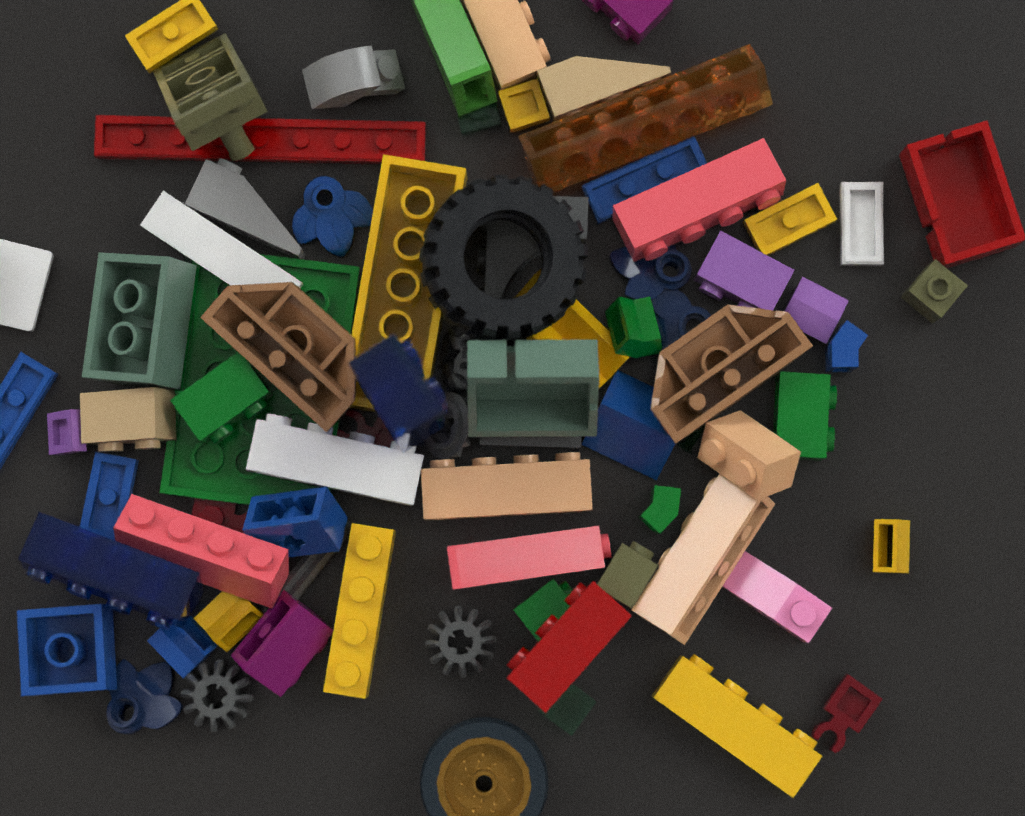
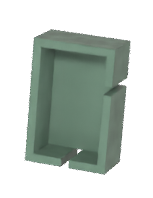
[467,339,599,437]

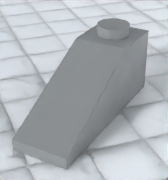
[185,158,306,259]

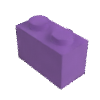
[694,231,794,311]

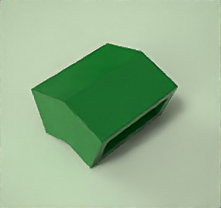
[605,296,662,358]
[638,485,681,535]

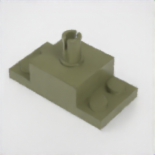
[153,33,268,161]

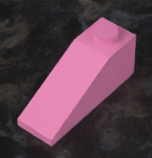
[722,551,832,643]

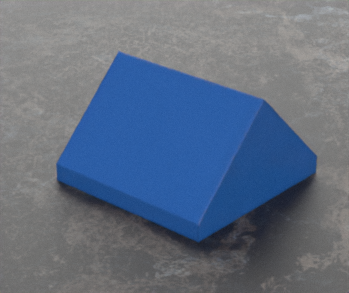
[581,370,675,481]

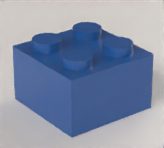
[17,604,117,696]

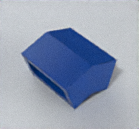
[825,320,868,373]
[147,607,218,679]

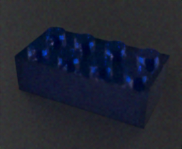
[348,333,448,453]

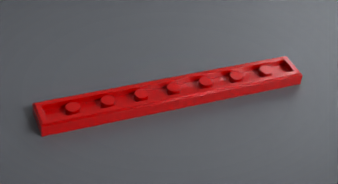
[94,115,426,164]

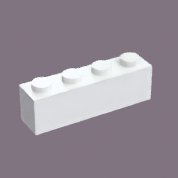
[246,414,424,506]

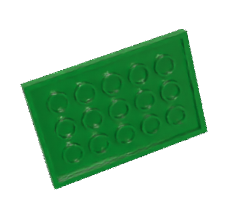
[160,254,361,505]

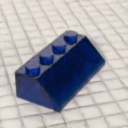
[18,512,204,630]

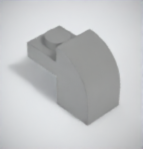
[302,46,405,109]

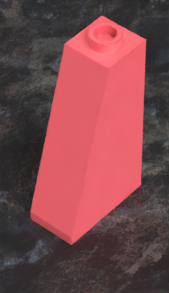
[447,526,612,590]

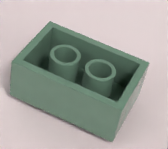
[82,252,197,390]

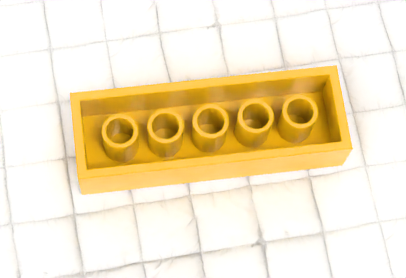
[349,154,467,421]

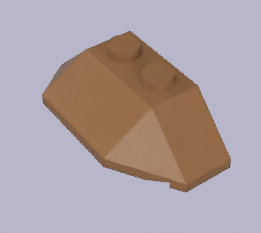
[200,282,356,432]
[650,304,813,444]

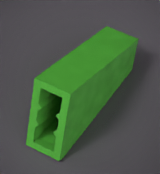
[410,0,497,117]

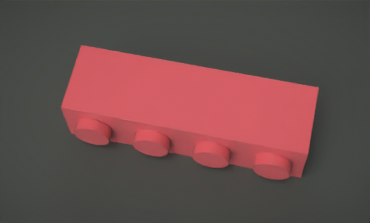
[613,138,786,262]
[113,494,289,609]

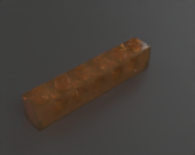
[518,44,773,192]

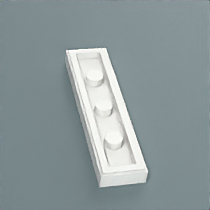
[140,191,303,289]

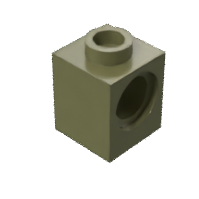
[900,259,968,324]
[596,541,658,609]

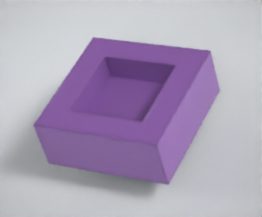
[47,409,87,455]

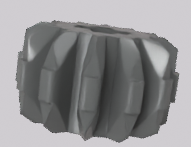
[425,606,497,678]
[180,659,254,732]

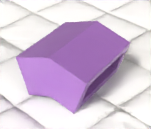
[784,276,849,344]

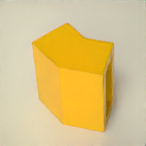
[873,519,910,574]
[193,591,264,652]

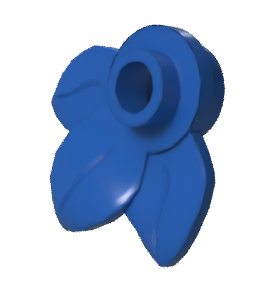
[292,176,373,257]

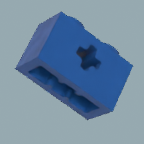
[242,486,348,557]

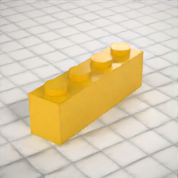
[323,523,396,699]
[651,654,822,798]

